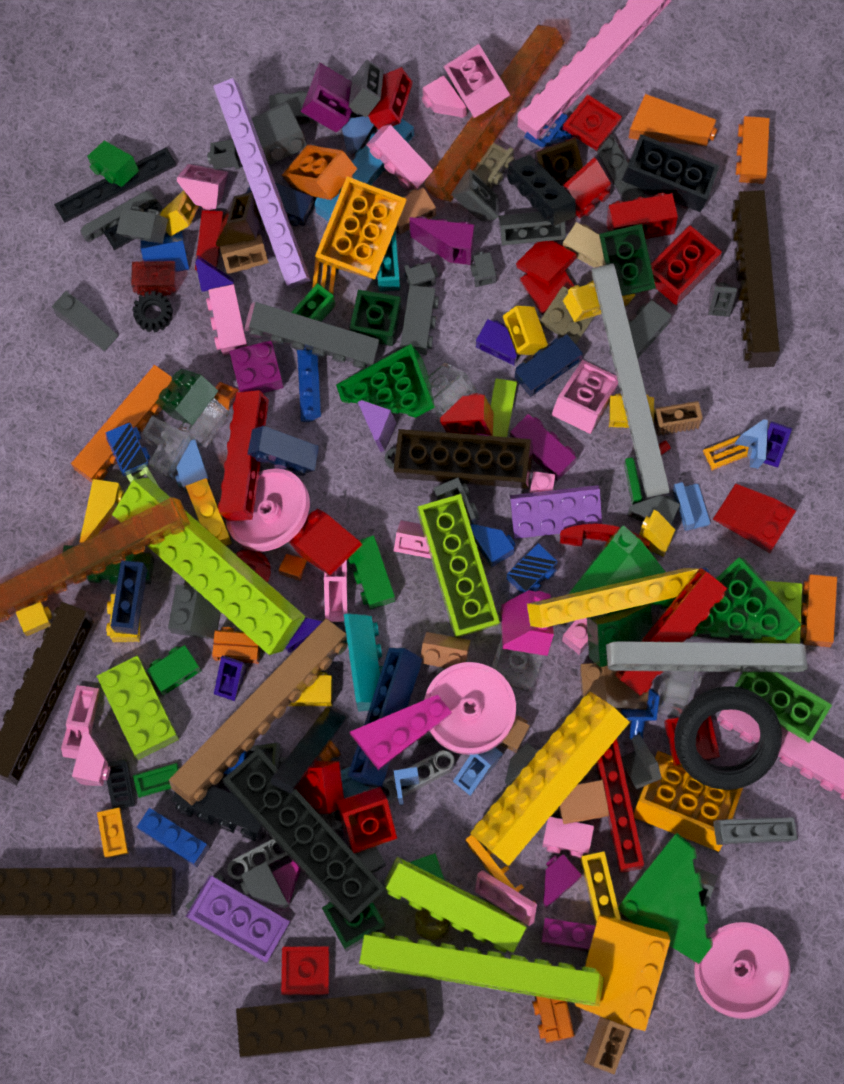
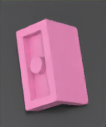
[394,520,431,559]

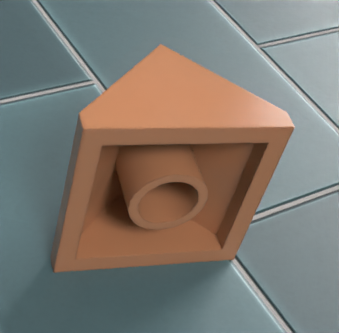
[559,780,609,825]

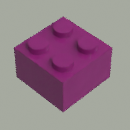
[229,341,284,393]

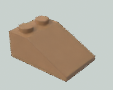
[580,663,649,712]

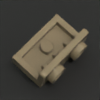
[472,142,515,189]

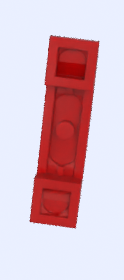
[560,524,650,550]

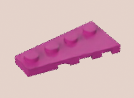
[350,695,452,770]

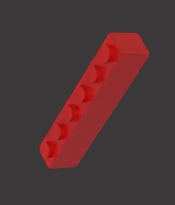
[218,390,269,521]
[614,568,727,696]
[596,738,644,873]

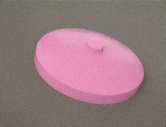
[226,469,310,552]
[424,662,516,755]
[694,922,790,1019]

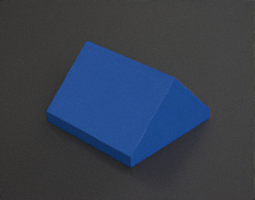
[140,230,189,278]

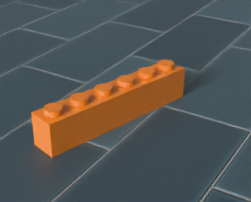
[71,365,172,483]

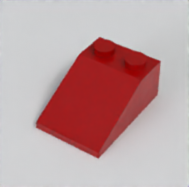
[713,483,796,554]
[289,508,362,575]

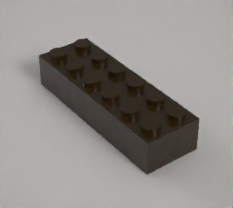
[393,429,533,489]

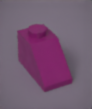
[543,854,582,908]

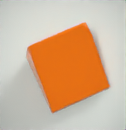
[209,382,239,412]
[278,554,307,581]

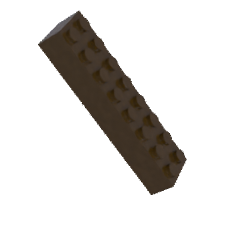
[731,190,780,368]
[0,602,94,786]
[0,867,176,918]
[236,988,431,1059]

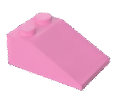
[552,359,618,434]

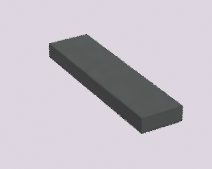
[713,817,798,845]

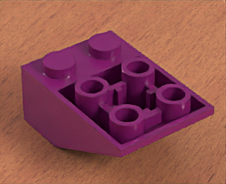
[301,63,352,133]
[409,216,474,265]

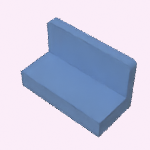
[672,482,710,531]
[394,767,419,805]

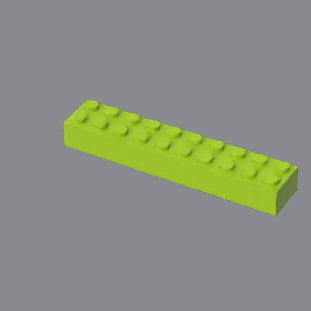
[112,478,306,655]
[359,932,604,1007]

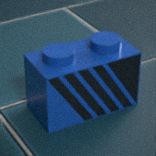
[105,422,150,477]
[507,543,558,594]

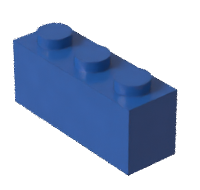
[137,808,210,867]

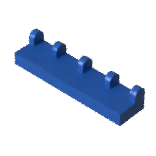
[297,348,321,422]

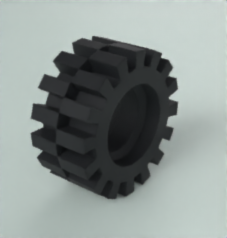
[132,291,173,332]

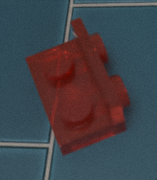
[131,261,177,296]

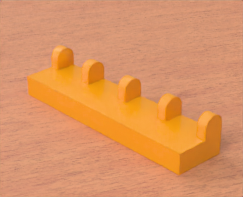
[465,834,537,904]

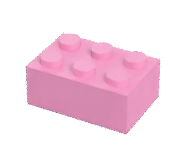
[443,44,510,118]

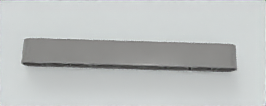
[606,642,808,672]

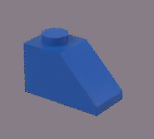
[470,524,515,568]

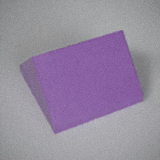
[358,400,396,452]

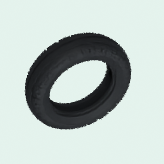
[674,686,782,790]

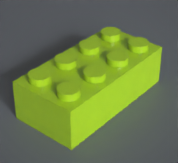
[97,656,179,760]

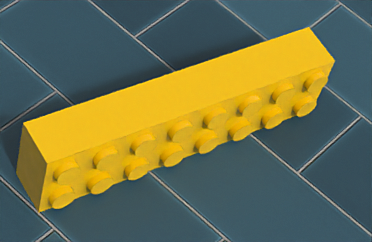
[470,692,630,866]

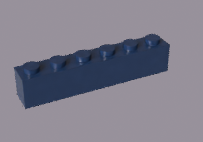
[348,648,423,787]

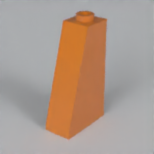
[628,94,718,146]

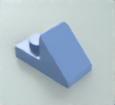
[735,420,768,469]

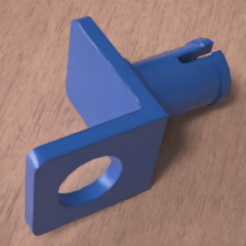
[621,689,659,739]

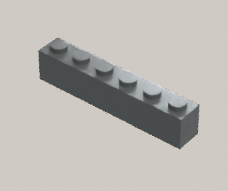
[244,302,379,369]

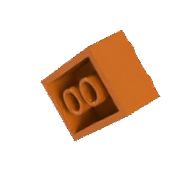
[282,145,357,200]

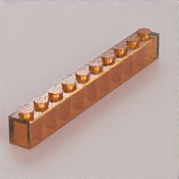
[424,24,565,202]
[0,497,190,622]

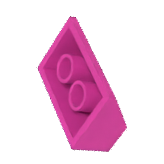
[500,590,554,656]

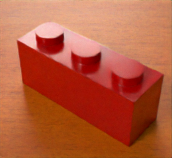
[368,67,413,130]

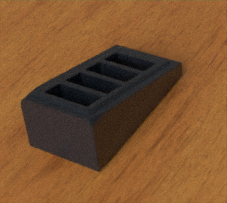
[107,759,135,809]

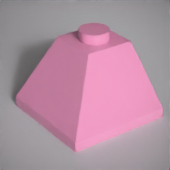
[177,164,229,210]
[72,732,110,786]

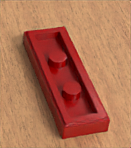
[195,210,224,271]

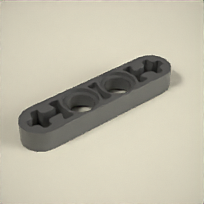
[80,191,157,242]

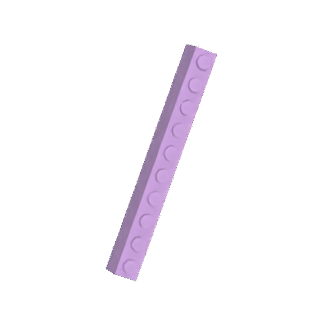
[213,78,311,289]

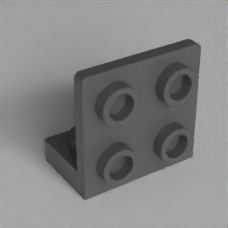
[434,478,480,525]

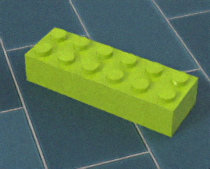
[417,494,500,638]
[384,857,526,953]

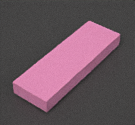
[475,870,537,926]

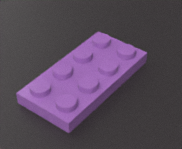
[510,485,602,539]
[186,875,290,963]

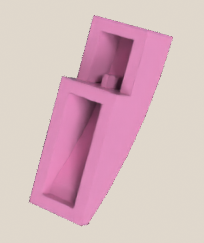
[324,560,348,622]
[61,685,99,759]

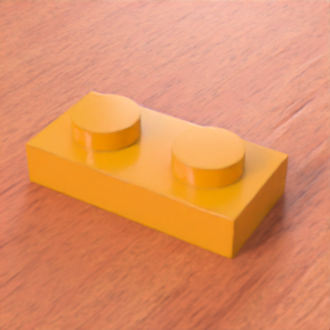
[97,808,129,859]

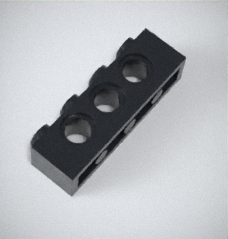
[507,154,576,226]

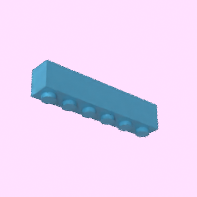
[315,119,414,222]

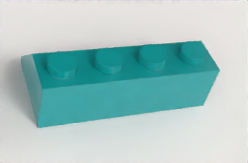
[344,614,383,712]

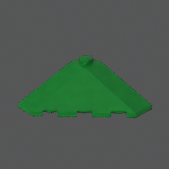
[336,344,435,418]
[568,525,676,609]
[693,557,802,640]
[618,833,713,964]

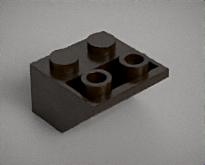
[216,192,262,247]

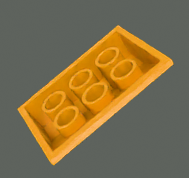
[315,177,407,280]
[633,751,743,852]
[574,915,670,1031]

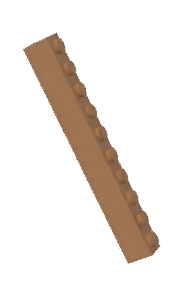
[169,618,348,805]

